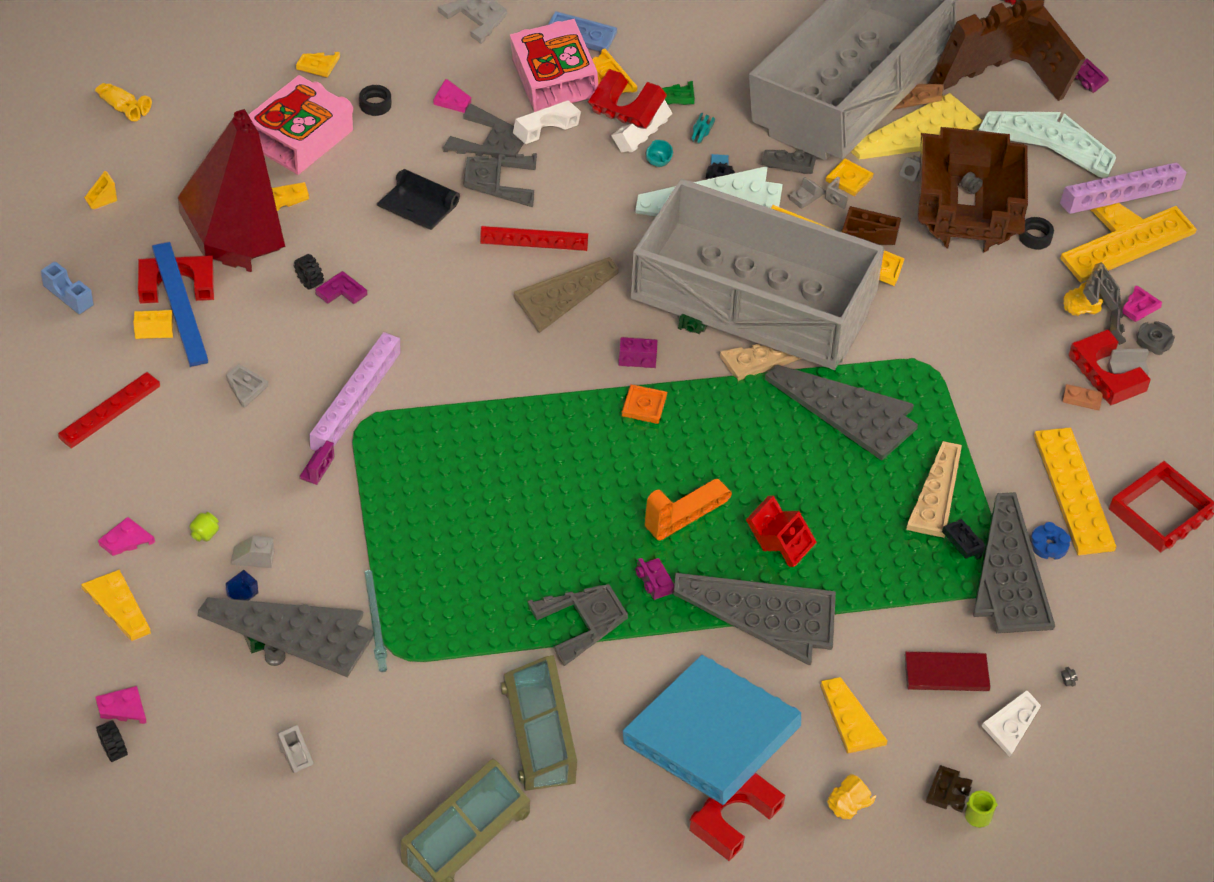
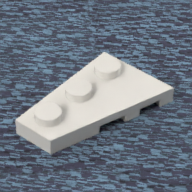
[982,691,1041,757]

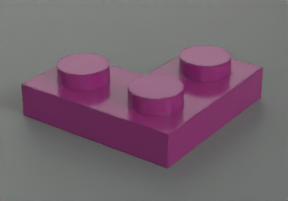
[315,271,368,304]

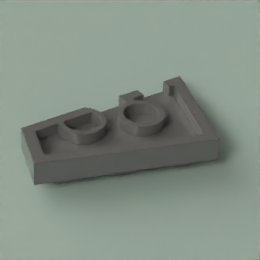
[761,150,816,174]

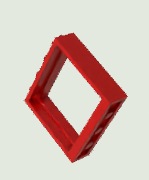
[1109,461,1214,553]

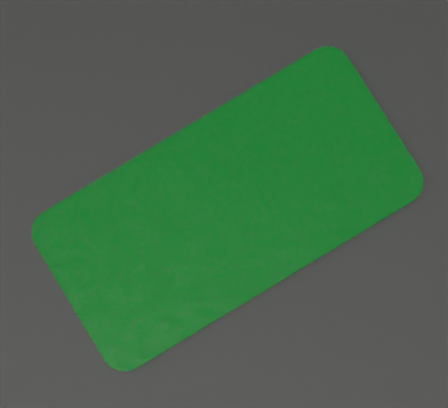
[352,358,992,662]

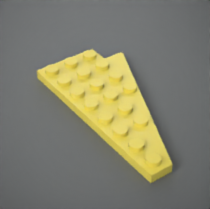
[851,93,983,160]

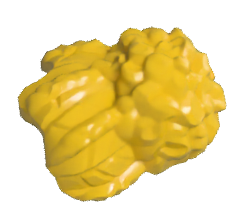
[1063,282,1103,316]
[827,774,876,819]

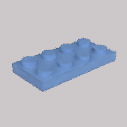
[548,11,617,52]

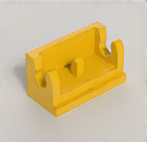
[133,310,173,339]

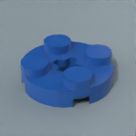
[1030,522,1071,560]

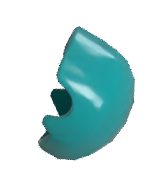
[646,140,673,167]

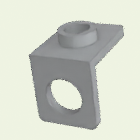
[899,155,920,181]
[825,177,848,209]

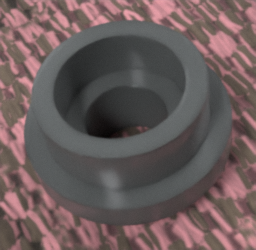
[1061,667,1078,687]

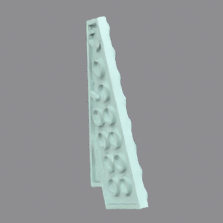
[636,167,783,216]

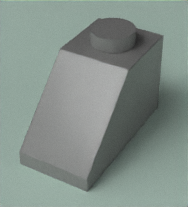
[231,536,274,568]

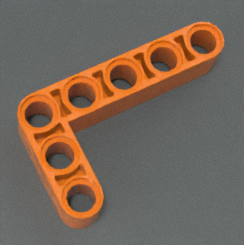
[645,479,732,540]

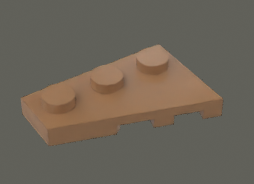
[892,84,944,110]

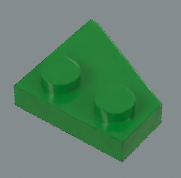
[662,81,695,105]

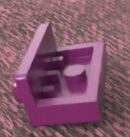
[1075,58,1109,93]
[619,337,658,368]

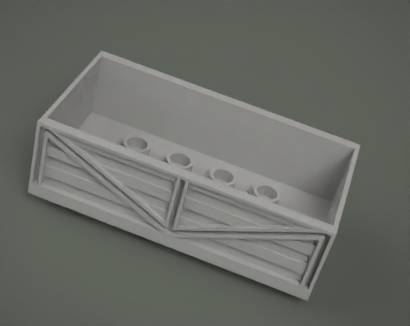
[749,0,956,160]
[631,178,884,370]

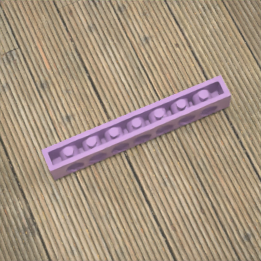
[1060,162,1187,214]
[310,332,400,451]

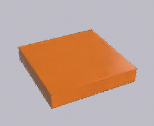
[622,384,667,424]

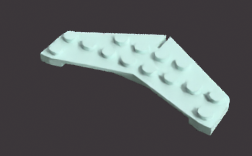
[978,111,1116,178]

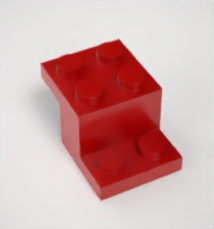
[746,495,817,567]

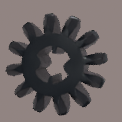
[705,162,735,180]

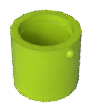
[965,790,998,828]

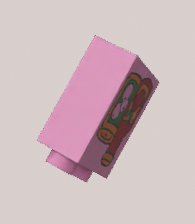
[510,19,598,112]
[249,75,353,175]

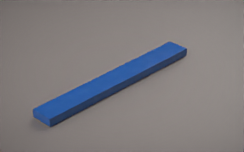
[152,242,208,367]

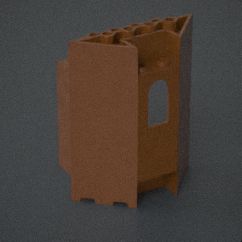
[918,127,1028,253]

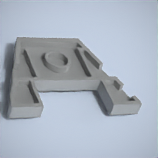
[438,0,507,44]

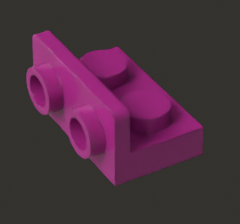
[300,441,335,485]
[635,558,674,600]

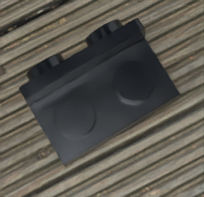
[942,519,986,559]

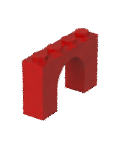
[588,69,667,129]
[138,255,214,304]
[1069,330,1151,406]
[689,773,786,861]

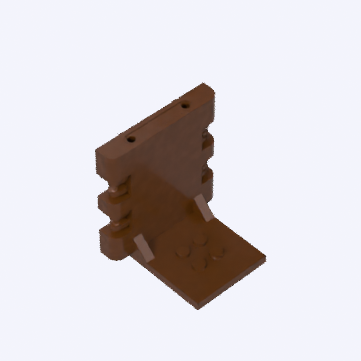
[928,0,1086,101]

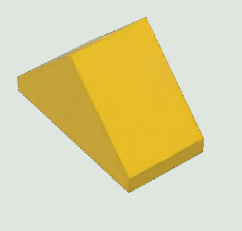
[84,171,117,209]

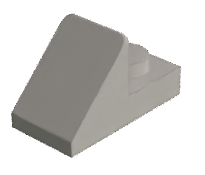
[789,177,826,209]
[277,725,314,773]

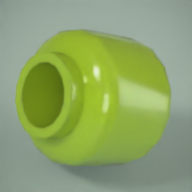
[189,512,219,542]

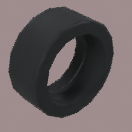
[359,85,392,116]
[1019,217,1054,250]

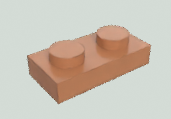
[1062,384,1103,410]

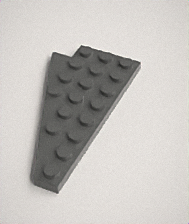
[765,365,918,460]
[973,492,1055,634]
[673,573,836,665]
[198,597,374,678]

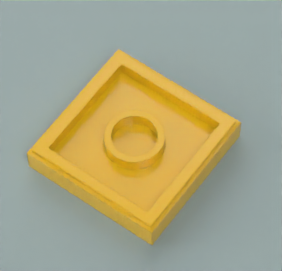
[826,158,874,197]

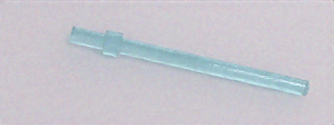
[364,570,387,672]

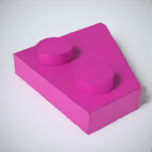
[433,79,471,113]
[1123,286,1162,322]
[98,517,155,556]
[95,686,147,724]

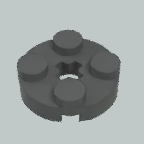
[1137,321,1175,355]

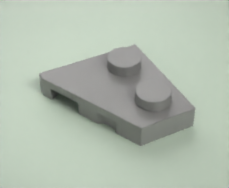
[227,364,268,408]

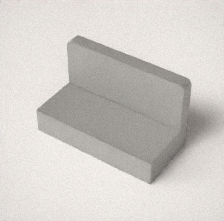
[1108,349,1149,375]

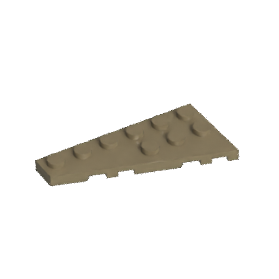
[514,257,618,333]

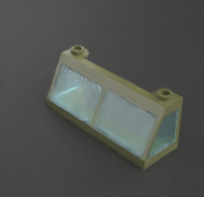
[501,655,577,791]
[401,758,530,882]

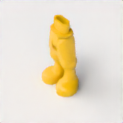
[95,83,152,121]

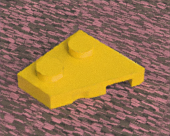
[296,52,340,78]

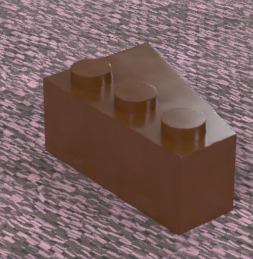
[842,206,901,245]

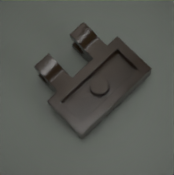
[926,765,973,813]

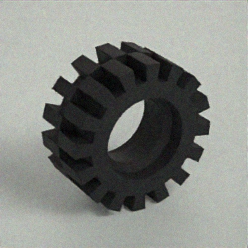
[294,254,324,290]
[96,720,128,762]

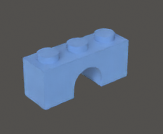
[41,262,94,314]

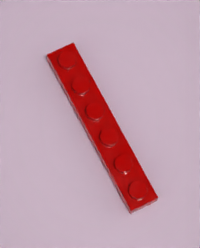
[480,226,589,251]
[58,372,160,449]

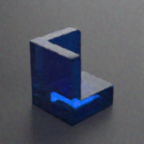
[225,570,259,601]

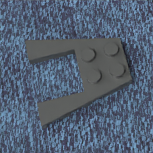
[443,103,524,158]
[464,153,537,207]
[1083,262,1126,345]
[528,584,628,666]

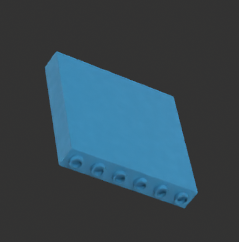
[623,655,801,805]

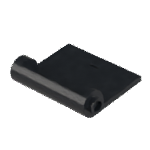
[377,169,460,230]

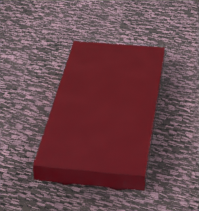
[904,651,991,691]

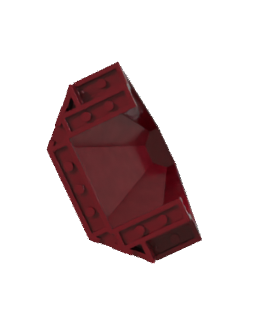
[178,109,286,272]

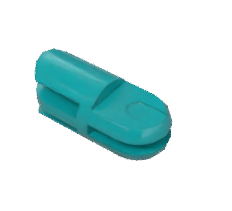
[691,113,715,144]

